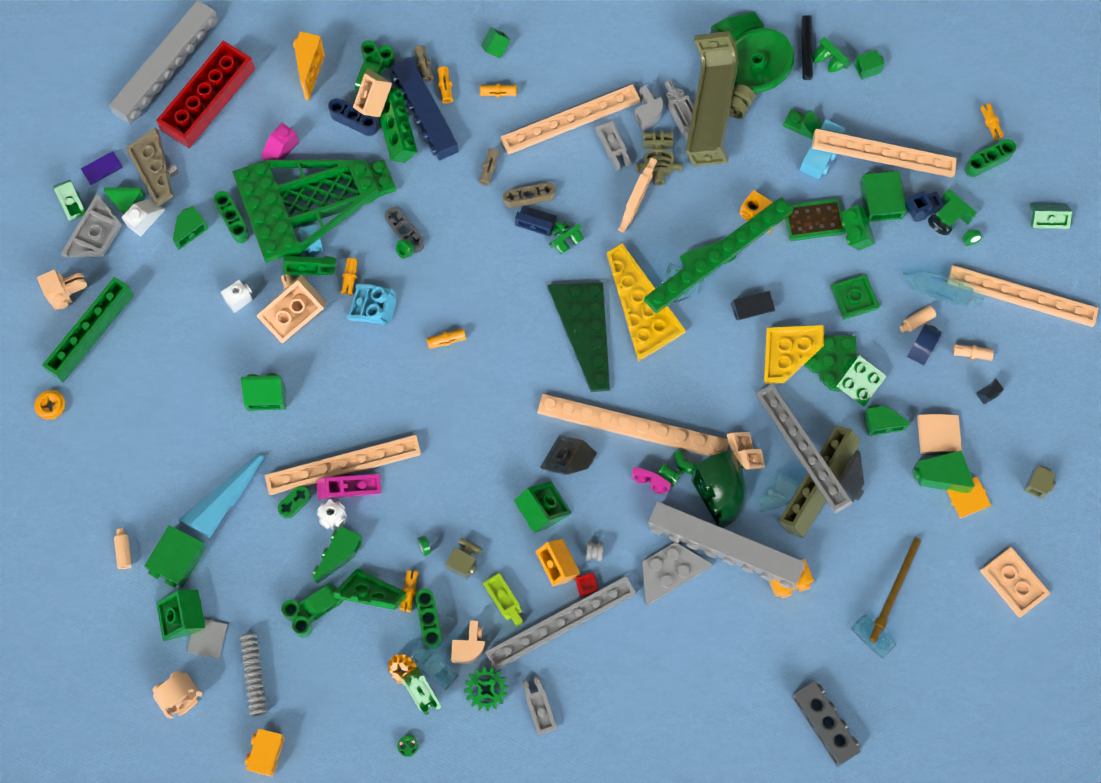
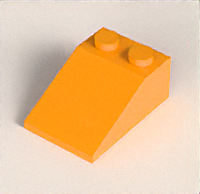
[293,31,325,100]

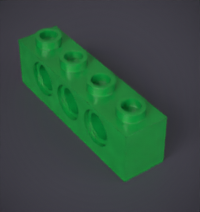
[379,87,418,163]

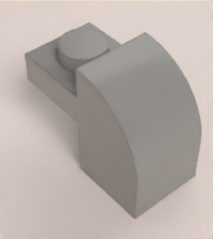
[634,86,663,131]

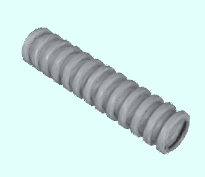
[239,633,268,716]

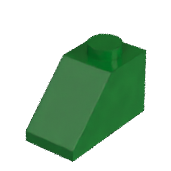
[173,206,209,250]
[863,404,910,436]

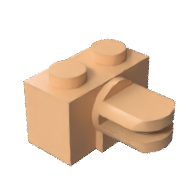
[37,270,87,310]

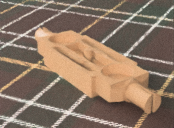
[618,158,657,233]

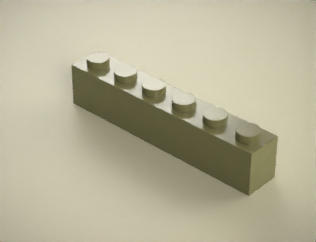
[779,425,861,538]

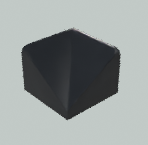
[976,378,1004,404]

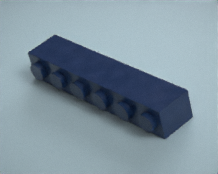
[391,57,459,161]

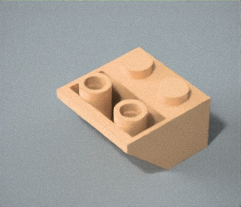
[353,69,392,117]

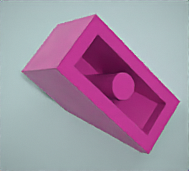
[261,122,299,160]

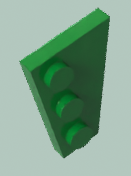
[333,568,406,610]

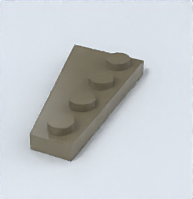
[126,128,174,206]

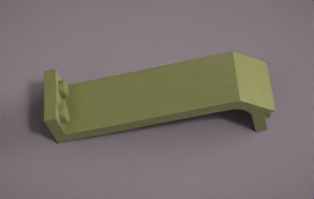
[685,31,738,166]

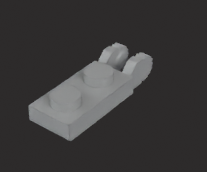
[595,120,631,171]
[522,676,557,736]

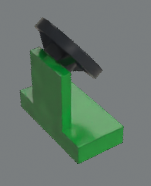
[928,189,977,235]

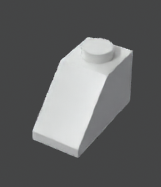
[122,198,165,237]

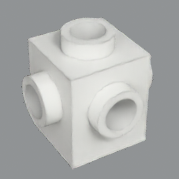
[317,499,347,531]

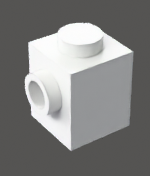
[220,280,253,313]

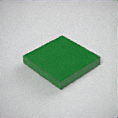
[830,274,880,320]

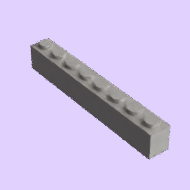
[109,0,218,125]
[648,501,805,589]

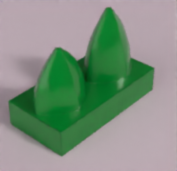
[813,37,851,72]

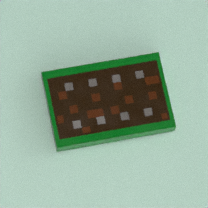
[785,198,845,241]

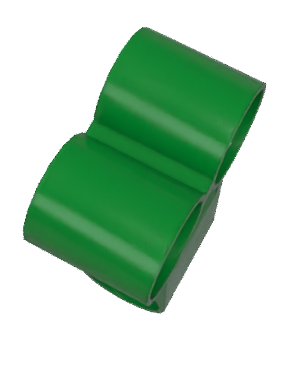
[355,40,395,91]
[281,583,344,638]

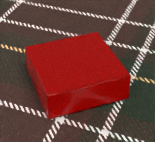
[574,572,599,597]

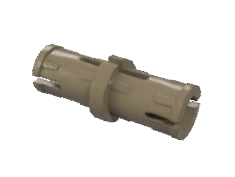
[414,45,434,82]
[478,148,500,186]

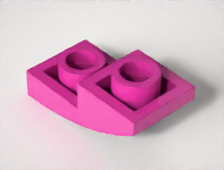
[631,467,671,494]

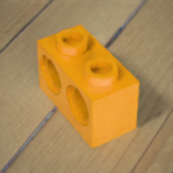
[739,190,775,233]

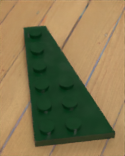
[547,282,610,392]

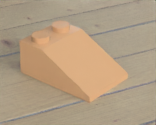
[256,275,327,343]

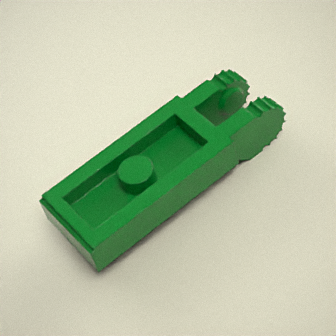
[282,256,337,276]

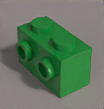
[841,205,875,251]

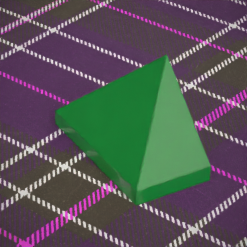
[104,187,145,214]

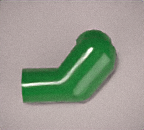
[674,450,697,474]

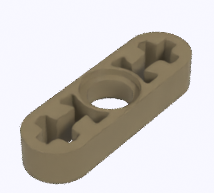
[503,182,556,208]

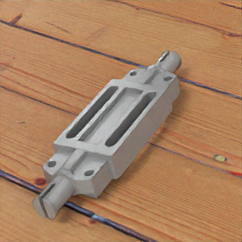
[665,80,694,140]

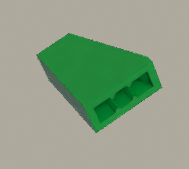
[912,450,975,493]

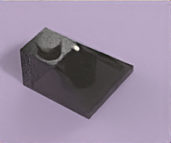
[540,435,597,475]
[838,450,864,503]

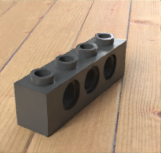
[791,681,861,767]

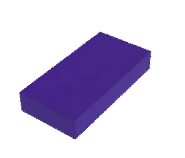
[81,151,123,185]

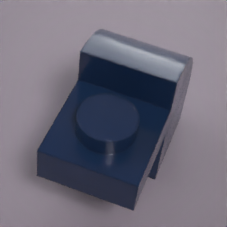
[905,191,945,222]
[907,324,942,366]

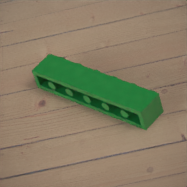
[42,277,134,383]

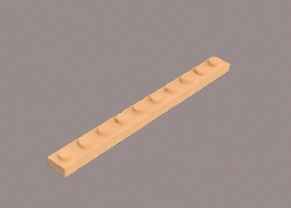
[538,394,729,456]

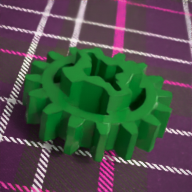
[464,666,508,711]

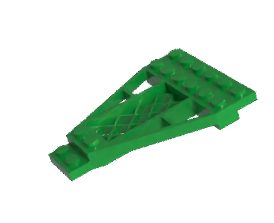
[232,159,396,263]

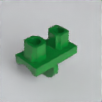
[549,221,584,254]

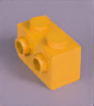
[535,539,580,586]
[245,728,285,777]

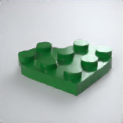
[804,335,857,392]

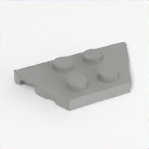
[61,194,122,258]
[642,542,712,606]

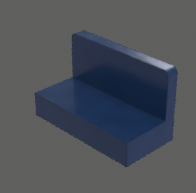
[515,206,557,237]

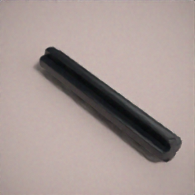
[801,15,813,80]

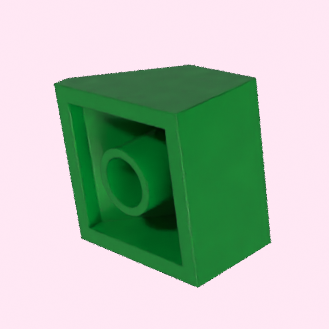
[514,481,572,533]
[156,589,205,641]

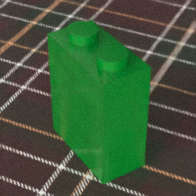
[860,170,906,222]
[144,525,207,588]

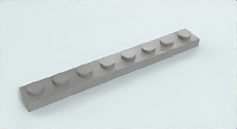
[756,384,852,514]
[485,576,636,671]

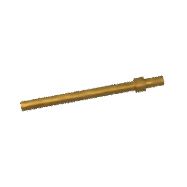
[869,537,921,643]

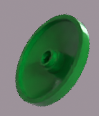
[734,28,794,93]

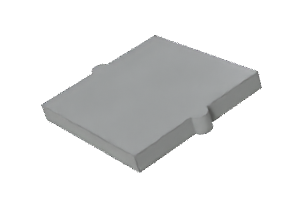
[187,619,228,659]

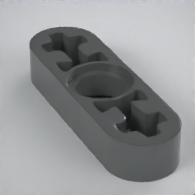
[385,207,424,253]

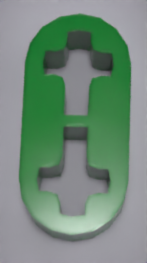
[278,486,311,519]

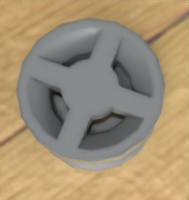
[586,540,603,561]

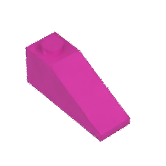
[316,474,381,500]

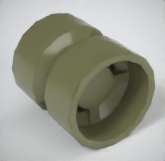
[729,84,756,119]

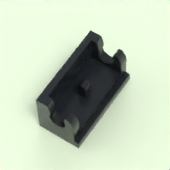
[731,291,775,321]

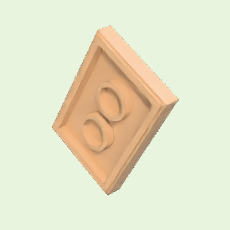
[980,547,1051,618]

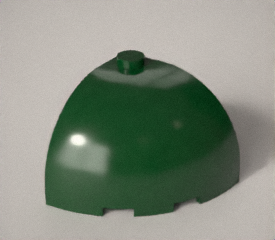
[691,450,747,528]

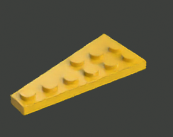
[607,243,686,362]

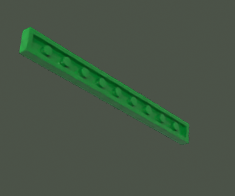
[644,197,794,314]

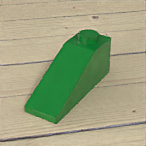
[710,12,764,38]

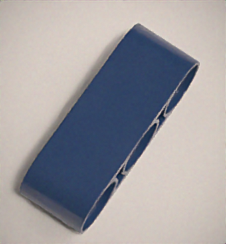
[328,98,378,136]

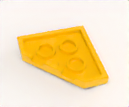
[764,325,825,384]

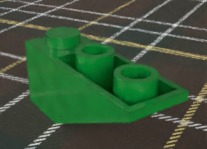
[312,526,363,584]

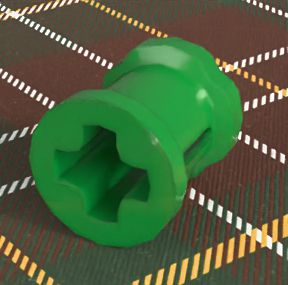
[657,463,682,487]

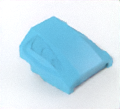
[346,284,396,326]

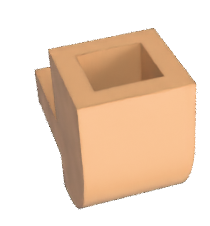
[451,620,486,664]

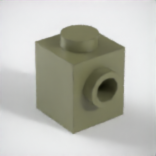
[1024,466,1056,499]

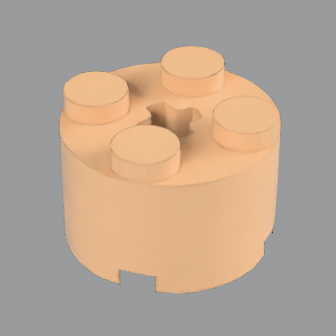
[152,670,202,719]

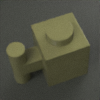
[445,538,483,579]

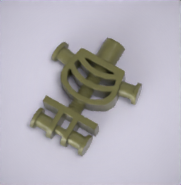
[635,130,683,185]

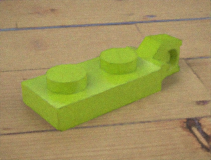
[482,573,523,628]

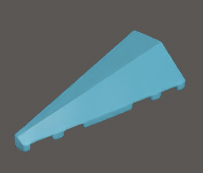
[178,454,264,538]

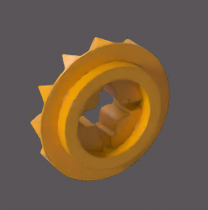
[34,390,66,420]
[387,654,417,686]

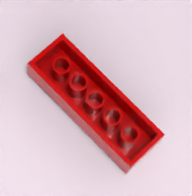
[156,41,255,149]

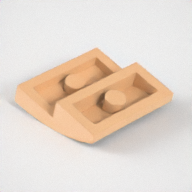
[917,414,962,455]
[726,432,766,470]

